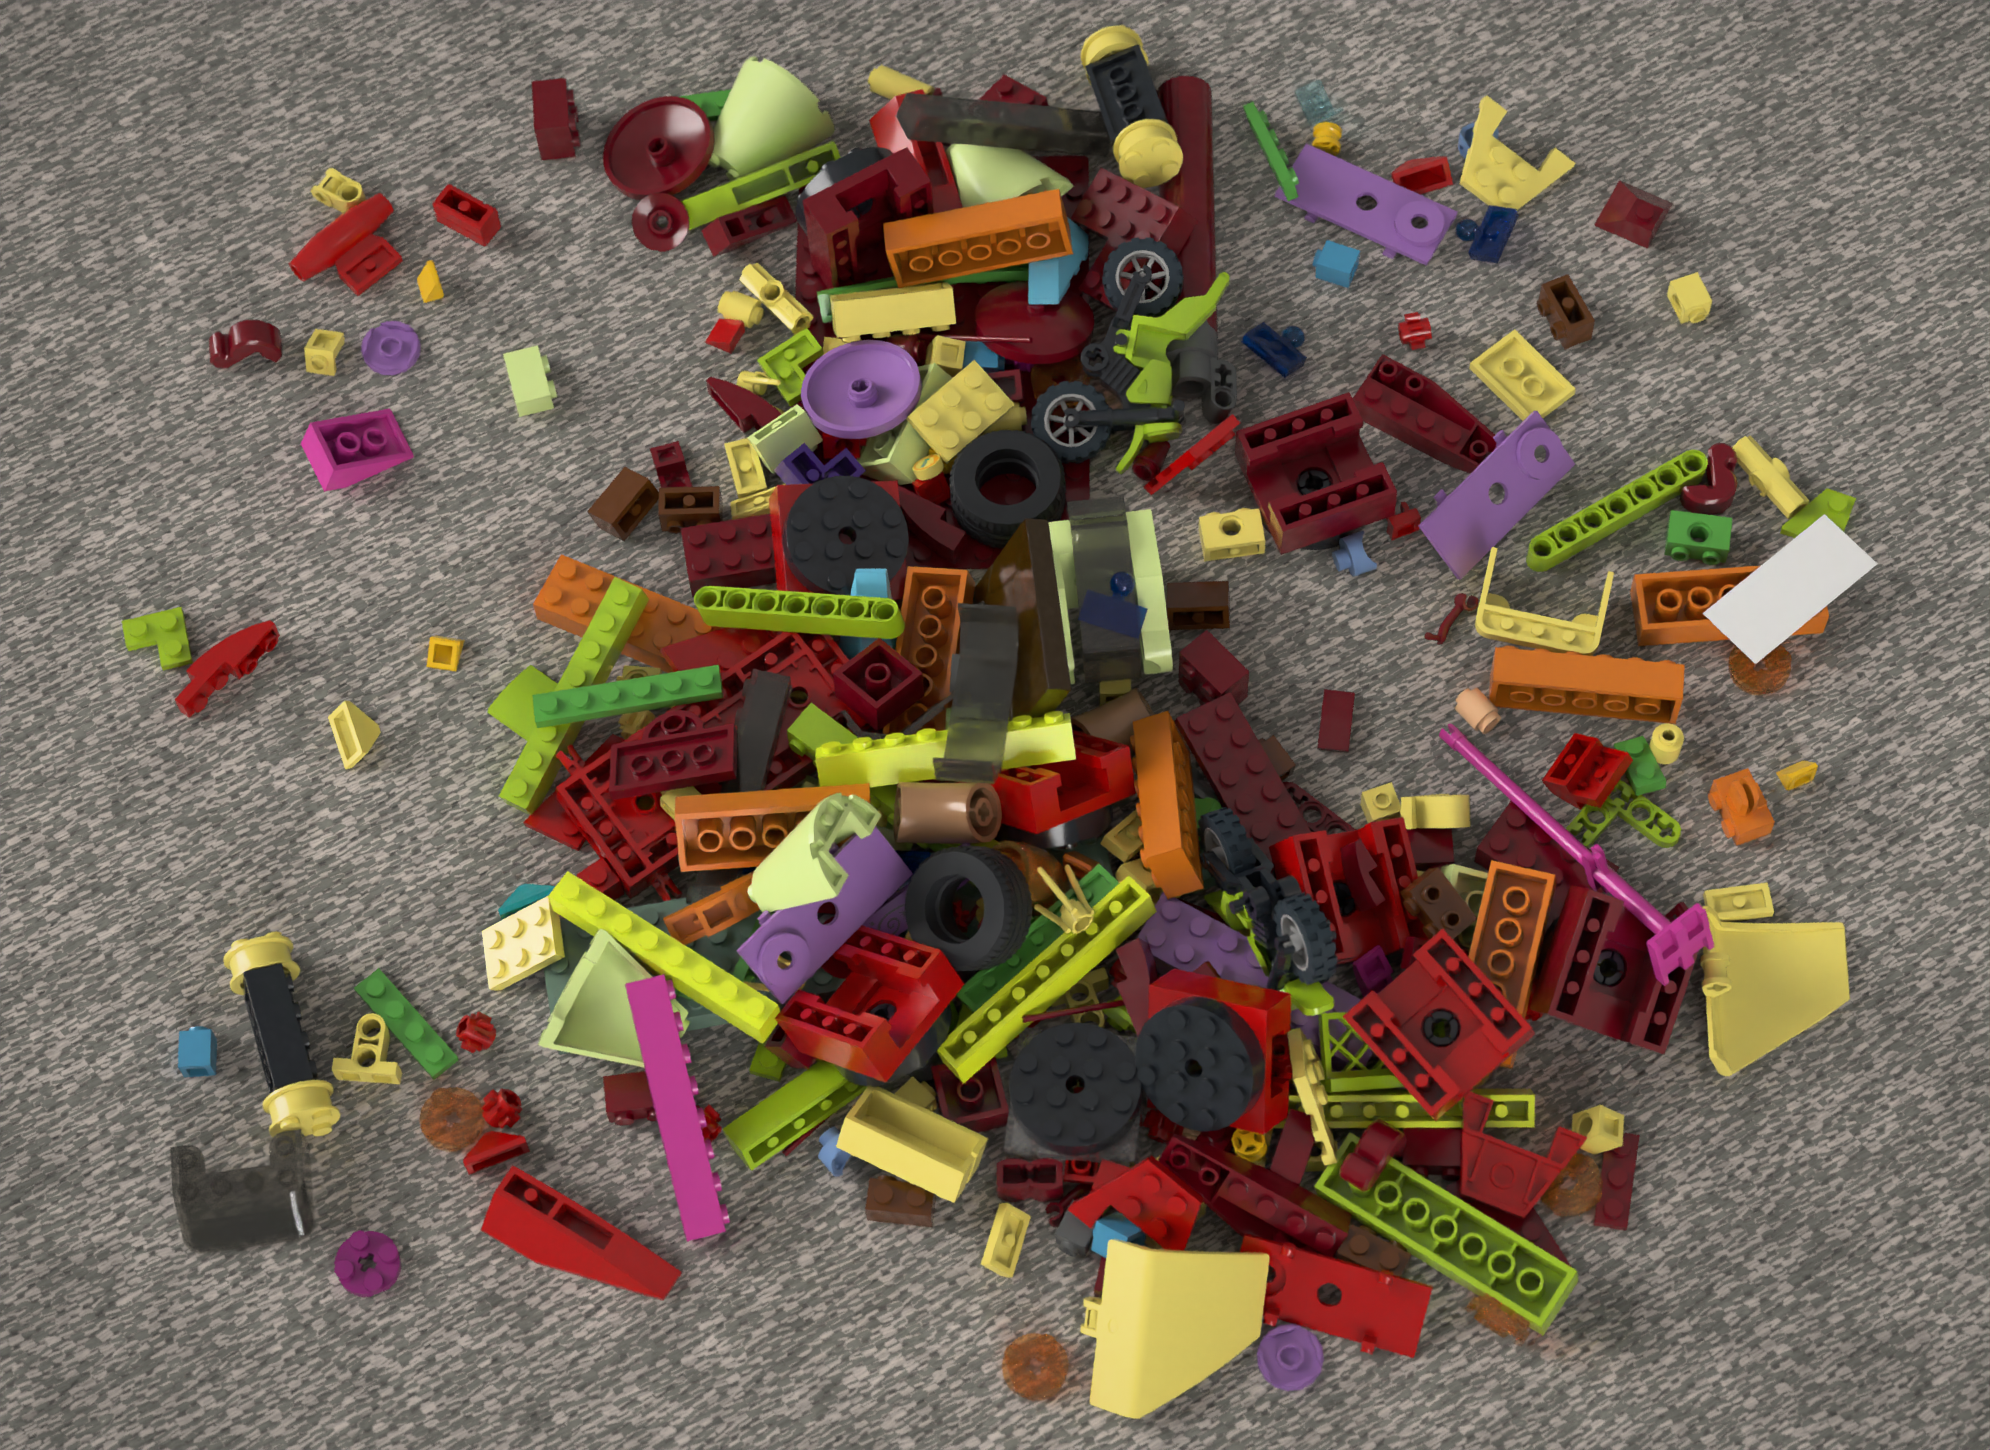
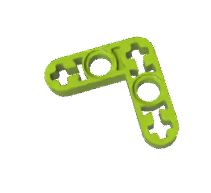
[1566,780,1681,848]

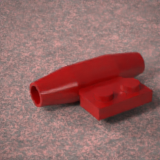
[289,193,403,296]

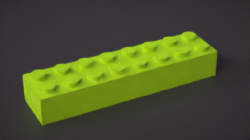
[1314,1132,1579,1336]

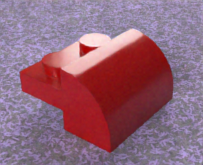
[1542,733,1633,810]

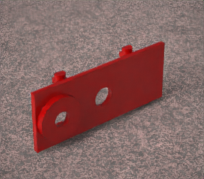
[1240,1233,1433,1358]

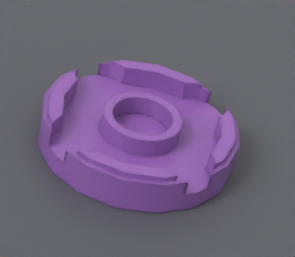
[361,321,421,375]
[1257,1324,1324,1391]

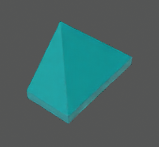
[498,884,555,920]

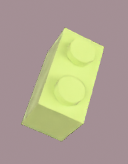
[503,345,557,417]
[747,404,823,474]

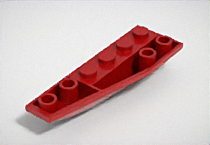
[869,89,963,213]
[481,1165,682,1301]

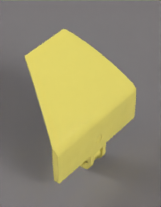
[1700,906,1850,1076]

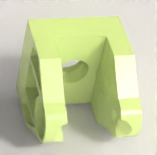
[1049,509,1173,684]

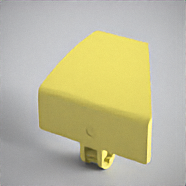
[1080,1239,1270,1419]

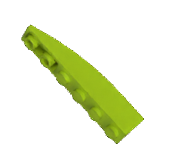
[681,141,841,230]

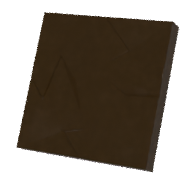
[966,518,1072,723]

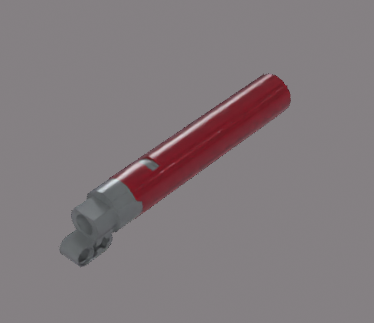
[1158,75,1237,424]

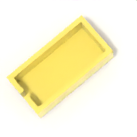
[830,282,956,342]
[836,1086,988,1203]

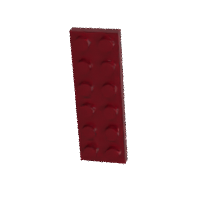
[1174,692,1311,874]

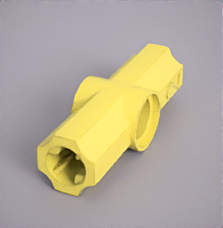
[739,262,813,334]
[1732,435,1809,519]

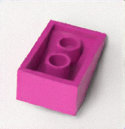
[301,409,414,492]

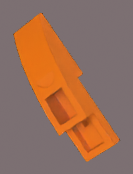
[663,870,760,945]

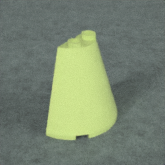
[708,57,835,181]
[945,126,1074,208]
[748,793,881,912]
[538,928,690,1068]

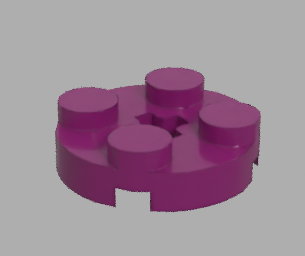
[334,1230,402,1297]

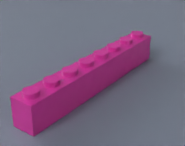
[625,974,730,1241]

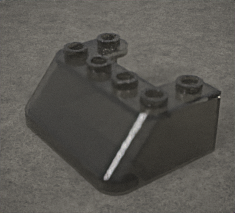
[170,1129,315,1254]

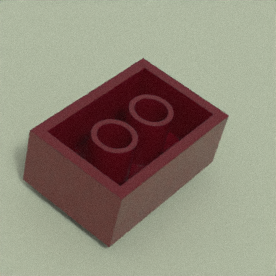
[681,513,777,597]

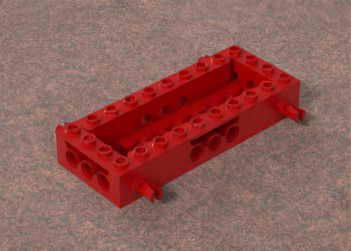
[556,631,876,901]

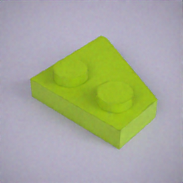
[1780,488,1856,538]

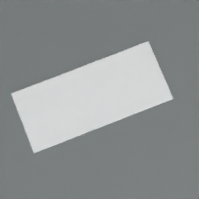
[1703,514,1878,664]

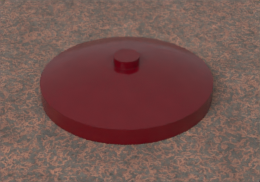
[603,96,715,201]
[975,281,1094,364]

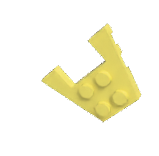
[1460,96,1576,218]
[1288,1028,1338,1166]

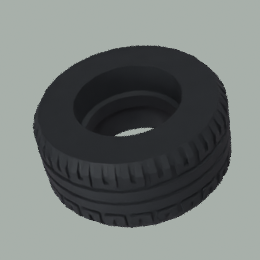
[950,430,1066,549]
[905,846,1032,971]

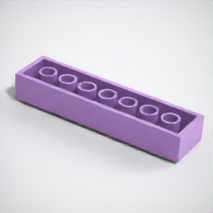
[1137,892,1373,1072]

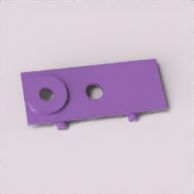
[1275,144,1458,266]
[1419,411,1575,579]
[737,826,913,1005]

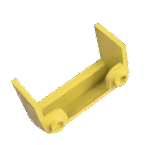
[1475,547,1614,656]

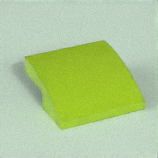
[488,665,558,741]

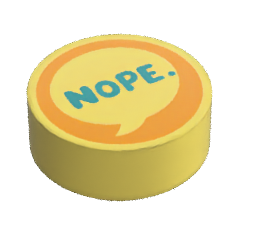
[912,454,944,480]

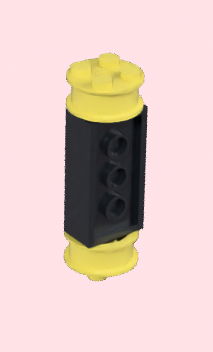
[1081,25,1183,189]
[223,931,340,1144]

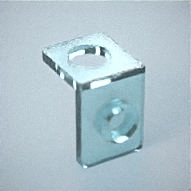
[1294,79,1344,126]

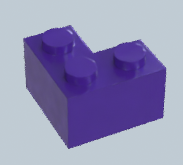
[774,443,866,485]

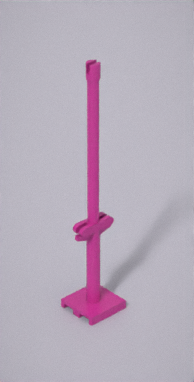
[1439,723,1715,986]

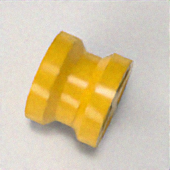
[1312,122,1342,156]
[1232,1128,1268,1163]

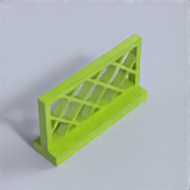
[1318,1012,1445,1092]

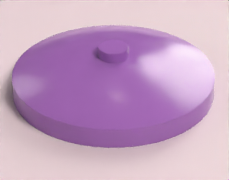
[801,340,922,439]

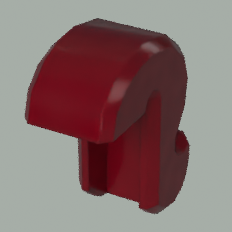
[209,319,282,368]
[1679,443,1738,515]
[1339,1119,1407,1192]

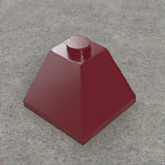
[1594,180,1673,249]

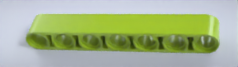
[1526,449,1708,572]
[694,586,905,639]

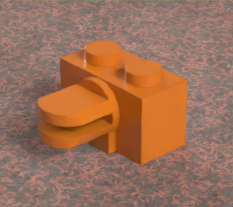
[1708,768,1775,846]

